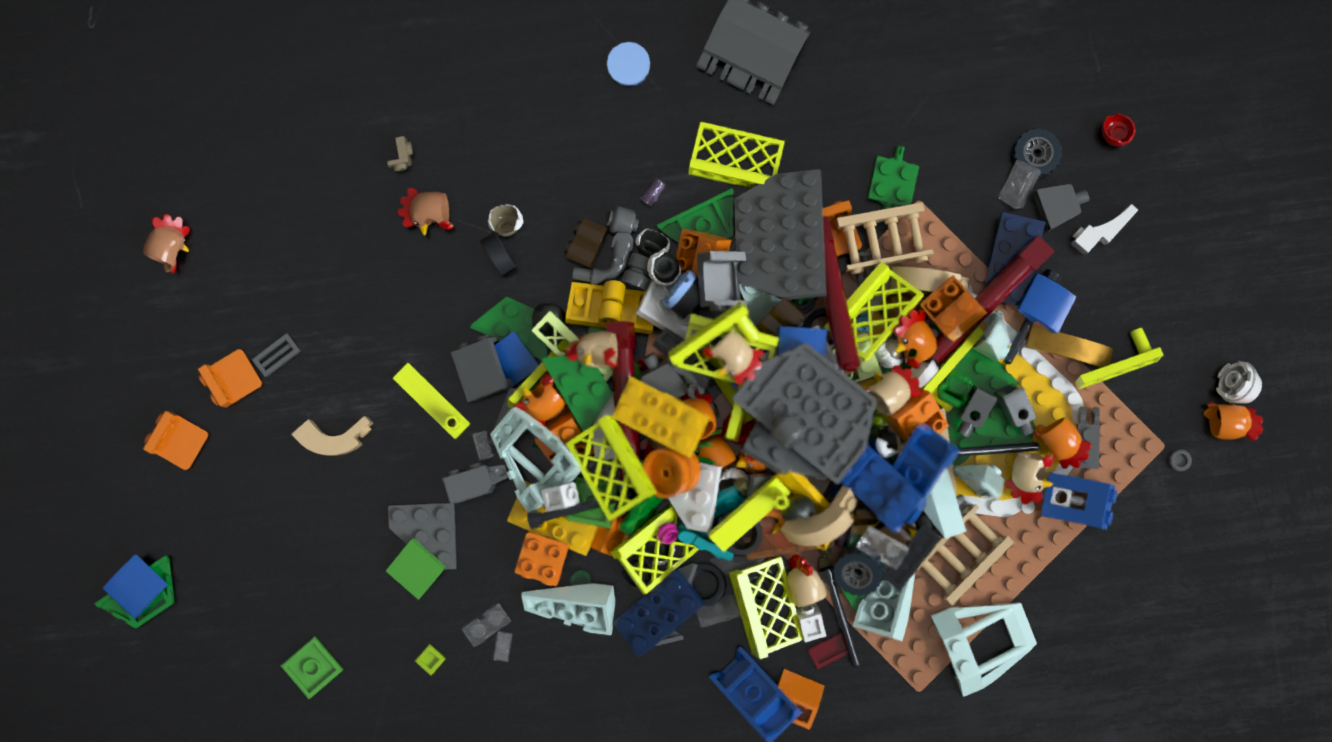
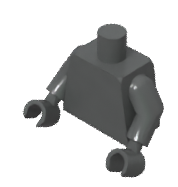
[639,353,704,399]

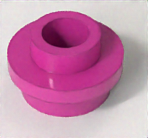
[657,523,678,544]

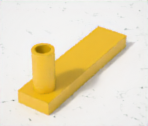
[775,469,831,550]

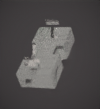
[857,526,909,570]
[462,603,511,647]

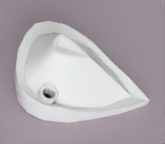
[911,360,939,387]

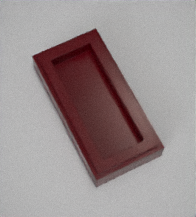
[807,632,848,669]

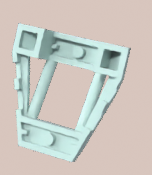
[490,407,581,512]
[931,602,1037,697]

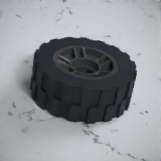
[1012,128,1063,178]
[833,545,885,596]

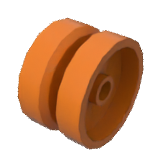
[643,447,701,499]

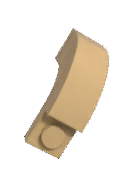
[890,267,970,293]
[292,416,373,456]
[780,486,857,546]

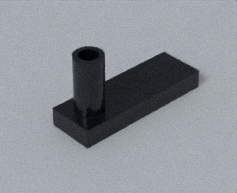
[883,524,942,591]

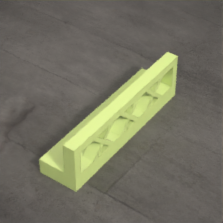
[531,311,612,381]

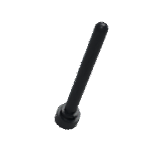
[1004,269,1062,365]
[955,442,1040,459]
[527,491,632,529]
[818,565,860,668]

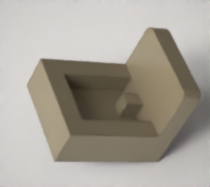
[387,136,413,171]

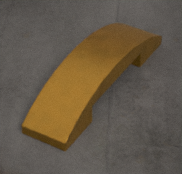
[1025,326,1114,368]

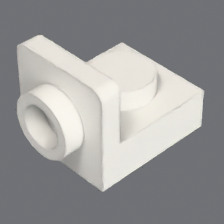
[541,482,580,512]
[796,604,826,642]

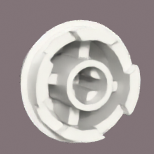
[1216,361,1262,403]

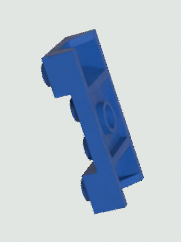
[893,424,960,524]
[840,443,928,533]
[709,647,802,742]

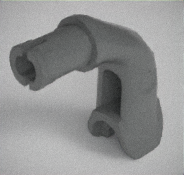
[572,232,634,285]

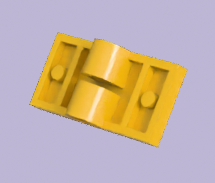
[565,280,654,334]
[612,377,710,457]
[507,481,599,556]

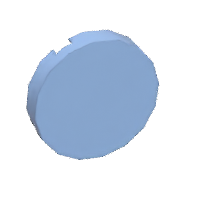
[607,42,650,86]
[663,270,696,309]

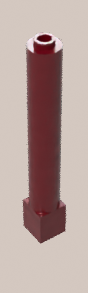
[823,216,861,373]
[928,235,1055,364]
[606,321,641,487]

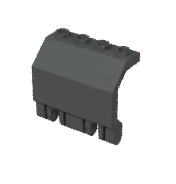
[696,0,811,105]

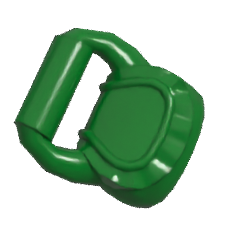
[938,371,974,408]

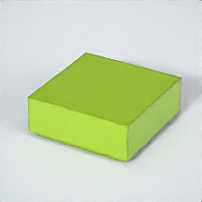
[415,644,446,675]

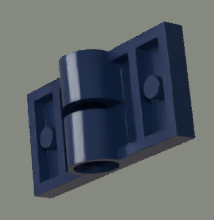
[983,212,1045,306]
[613,569,705,658]

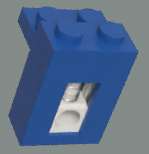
[1041,472,1117,530]

